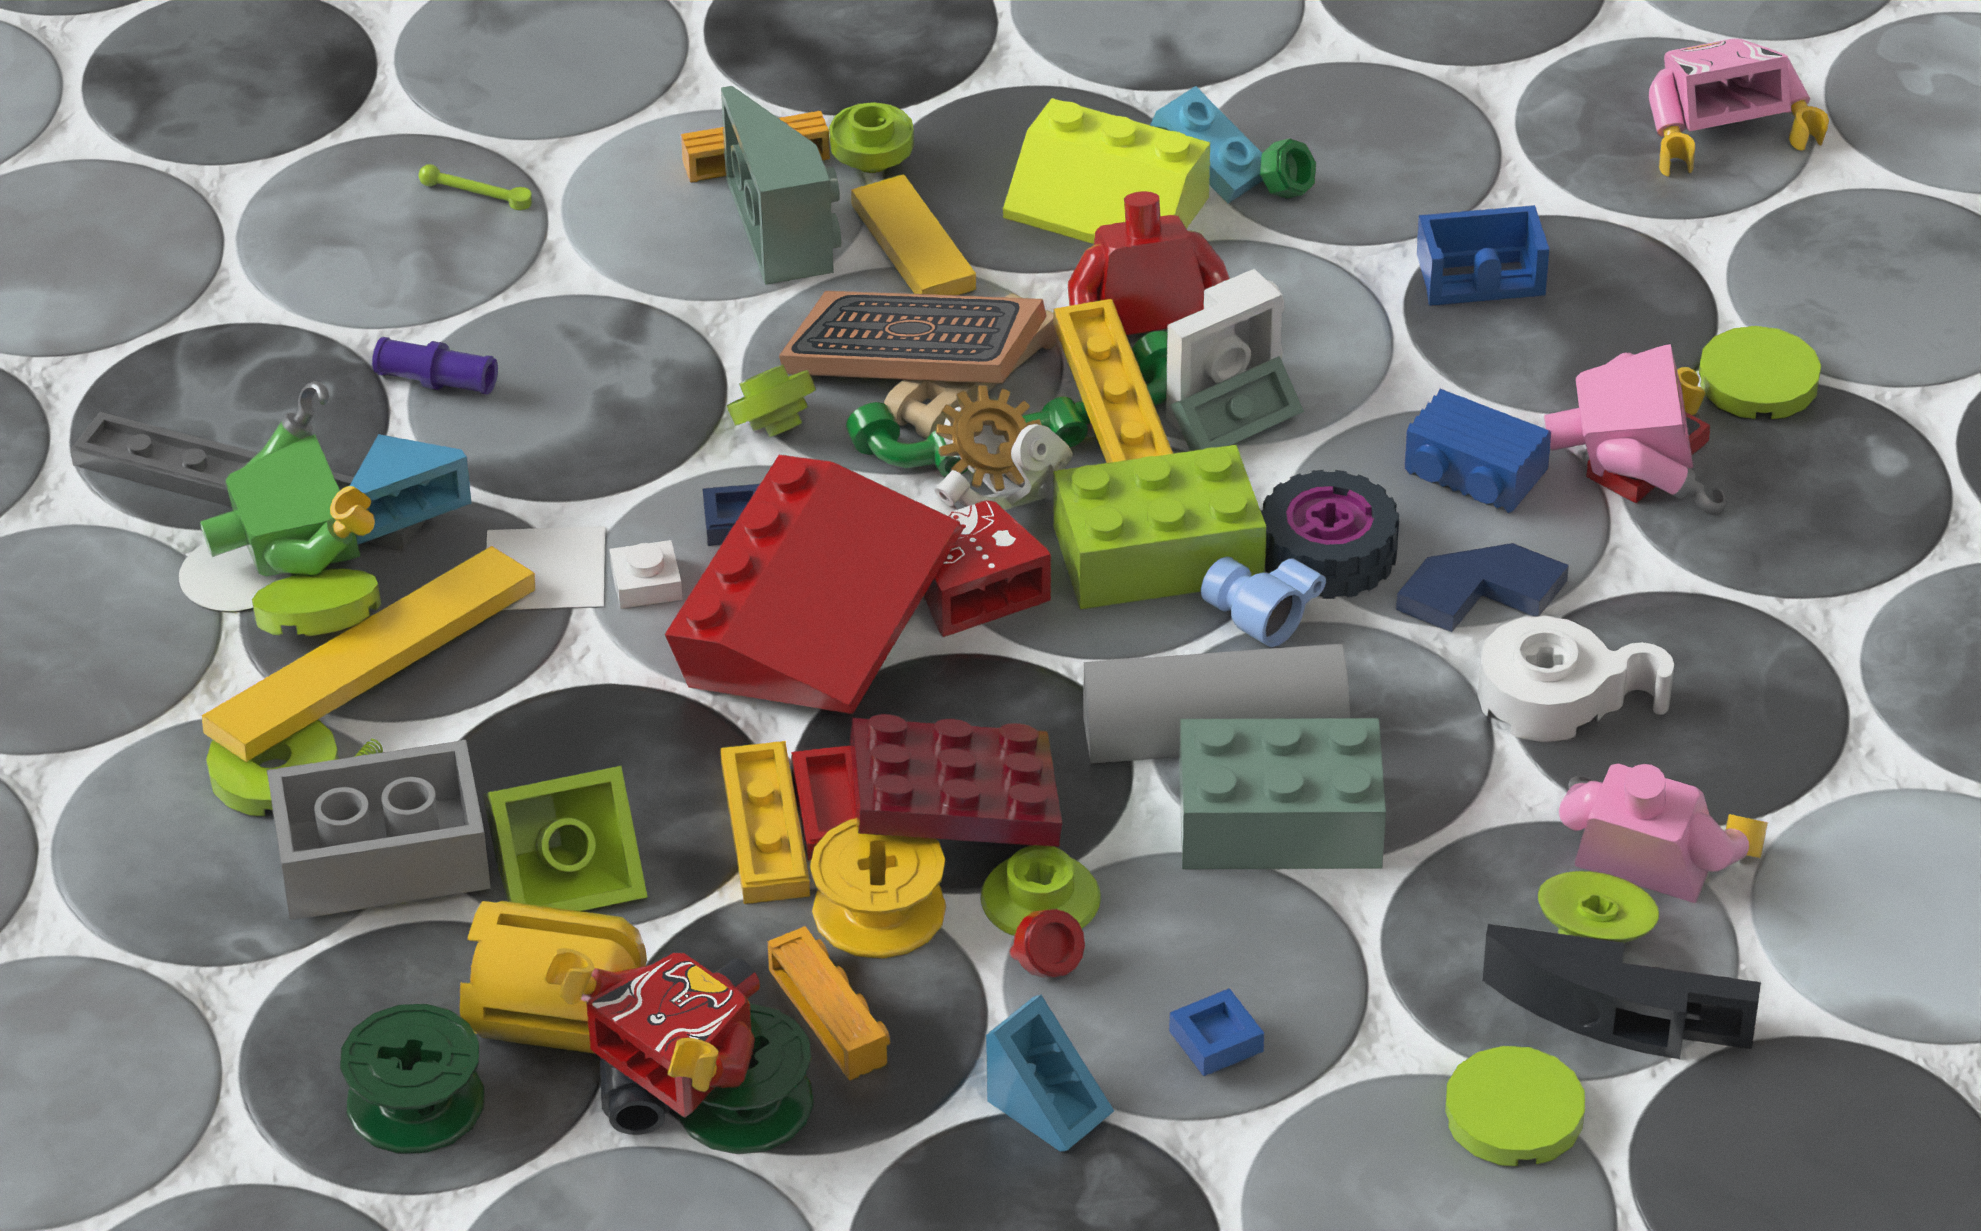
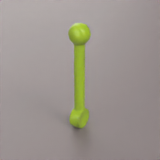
[418,164,532,210]

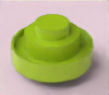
[829,102,914,173]
[727,364,816,437]

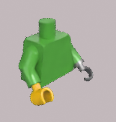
[200,381,375,577]

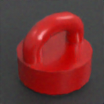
[1009,909,1085,978]

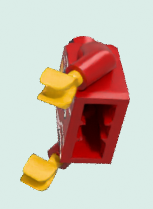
[544,948,760,1117]

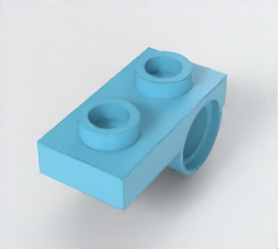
[1150,86,1263,203]

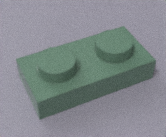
[1170,356,1304,451]

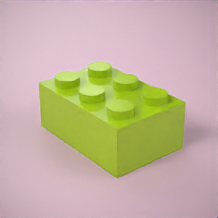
[1053,445,1266,609]

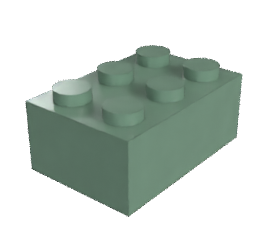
[1179,718,1386,869]

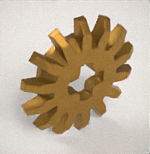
[935,386,1042,491]

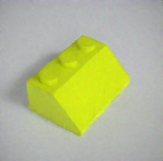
[1003,98,1210,244]

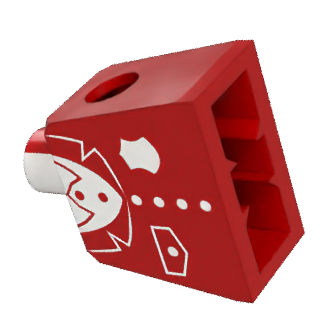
[924,498,1051,637]

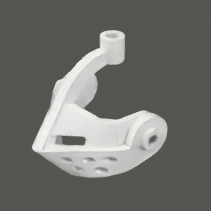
[934,407,1073,510]

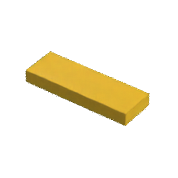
[851,174,976,296]
[721,741,810,904]

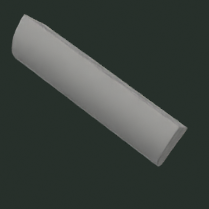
[1083,643,1350,764]

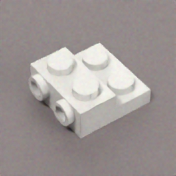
[1166,269,1285,431]

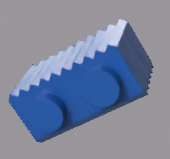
[1405,388,1552,513]

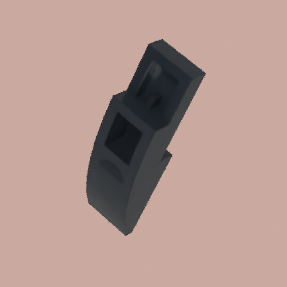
[1482,924,1761,1060]

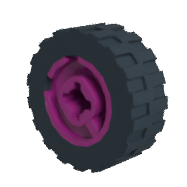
[1261,470,1399,599]

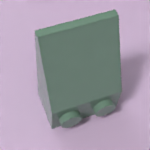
[721,86,842,285]

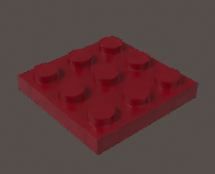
[850,714,1062,847]

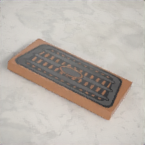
[779,291,1047,384]

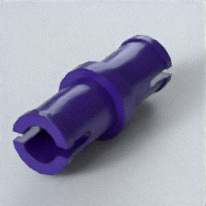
[372,337,498,395]

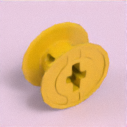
[810,818,946,959]

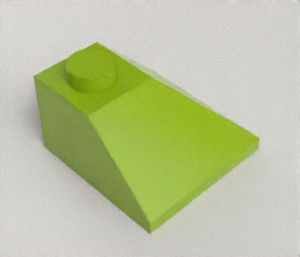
[483,766,648,911]

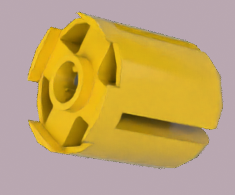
[459,901,647,1054]

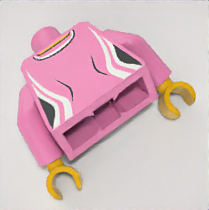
[1649,39,1829,176]

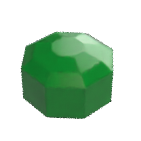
[1260,138,1316,199]

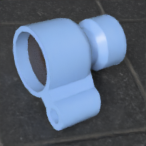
[1201,556,1326,647]

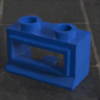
[1416,205,1549,306]

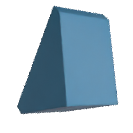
[350,434,472,545]
[986,995,1114,1152]

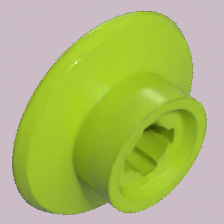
[980,845,1101,936]
[1538,871,1659,943]

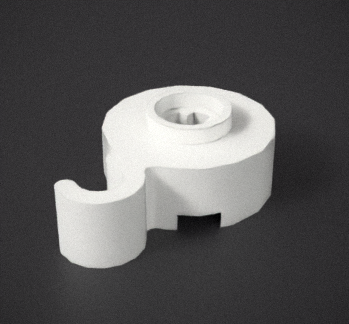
[1478,616,1674,742]

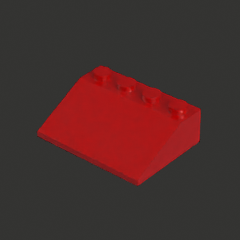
[664,455,963,714]

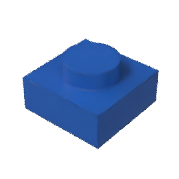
[1169,988,1264,1076]

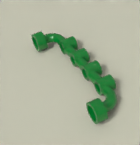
[846,331,1168,477]

